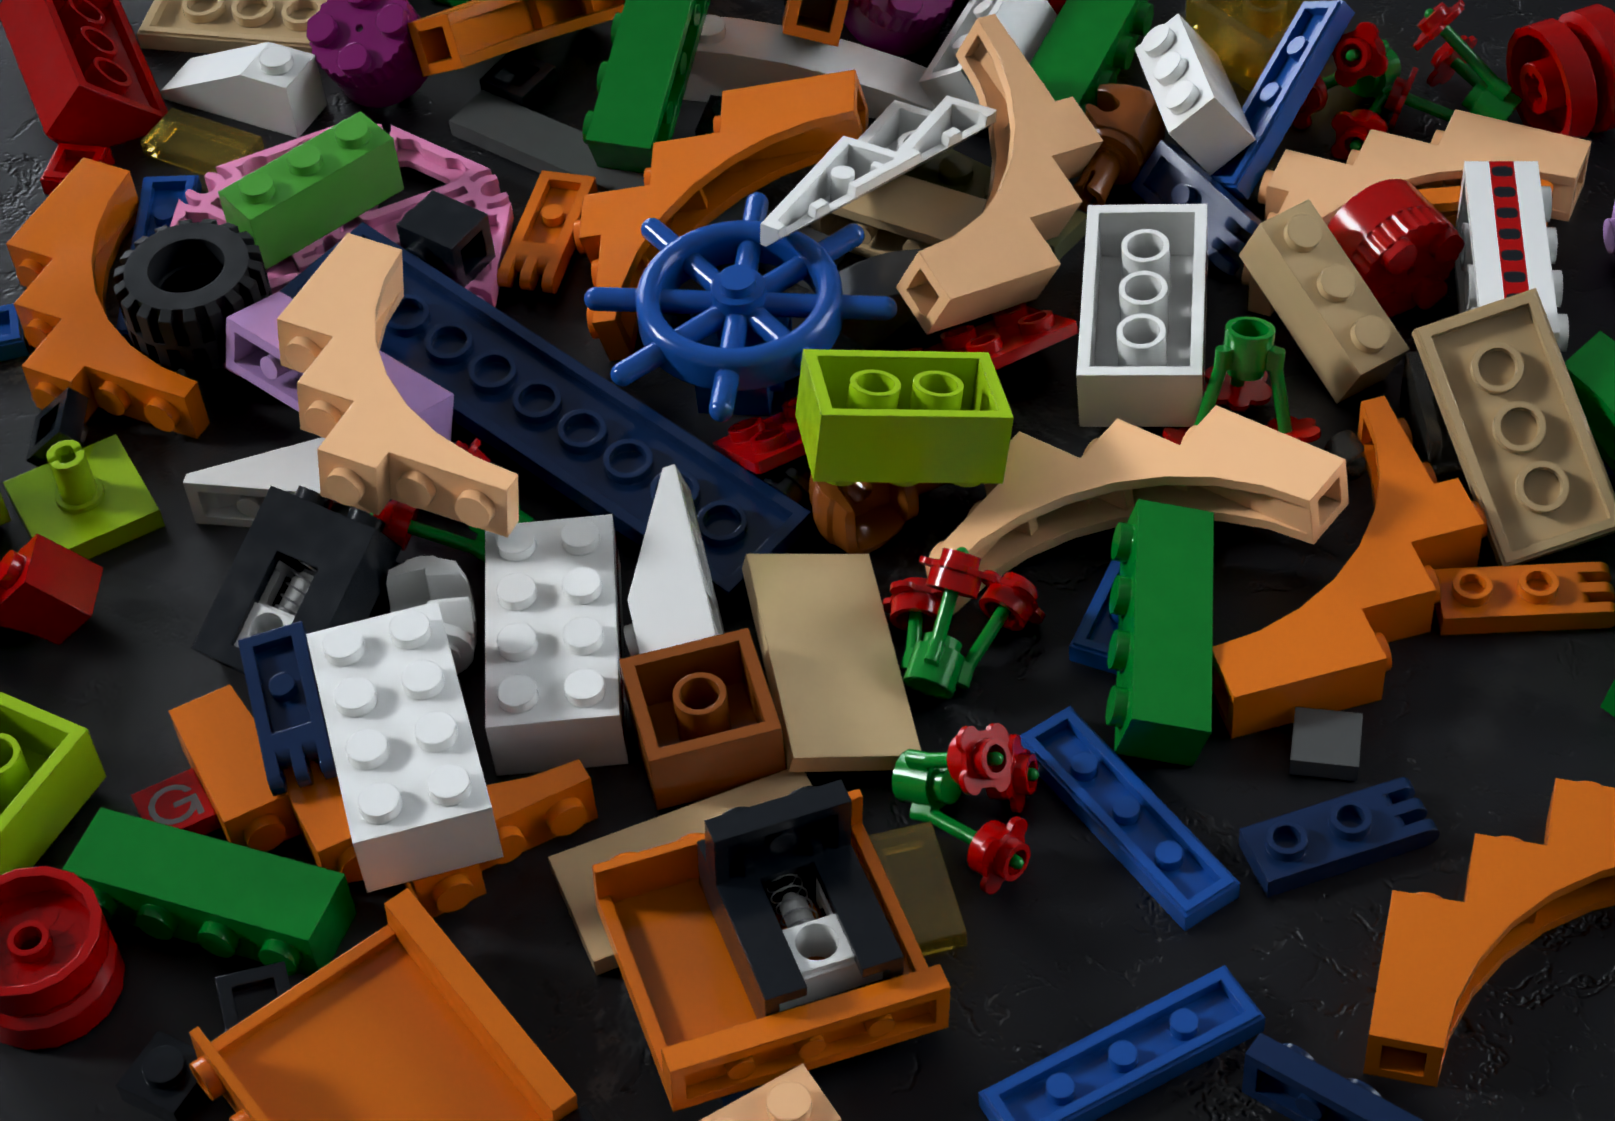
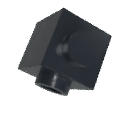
[396,190,496,287]

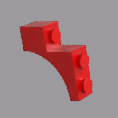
[0,533,104,645]

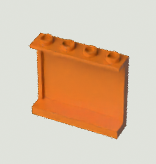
[592,789,951,1112]
[189,888,578,1121]

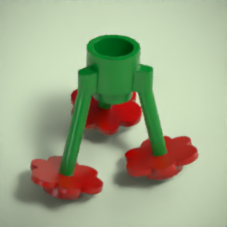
[1384,0,1523,129]
[1162,316,1321,445]

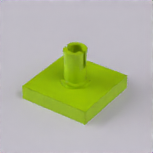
[3,434,165,559]

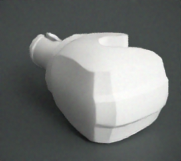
[386,555,477,675]

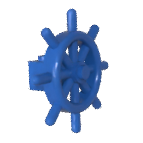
[584,192,897,422]

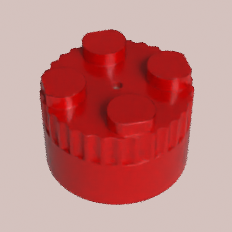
[1328,179,1465,318]

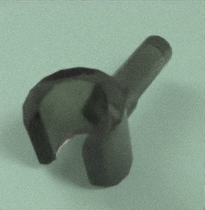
[1324,430,1366,480]

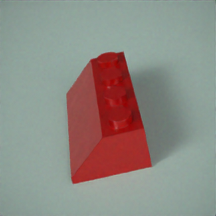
[0,0,172,147]

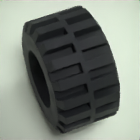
[113,219,272,374]

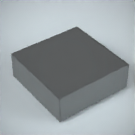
[1289,707,1363,781]

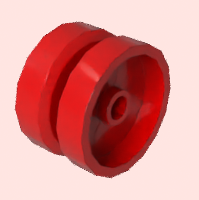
[1506,3,1615,139]
[0,866,125,1050]

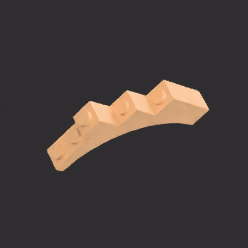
[896,14,1103,335]
[1242,109,1592,316]
[277,233,519,538]
[925,405,1349,615]

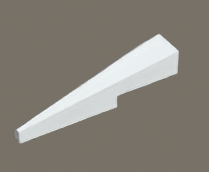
[760,95,997,247]

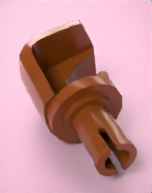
[1073,83,1166,212]
[809,475,947,554]

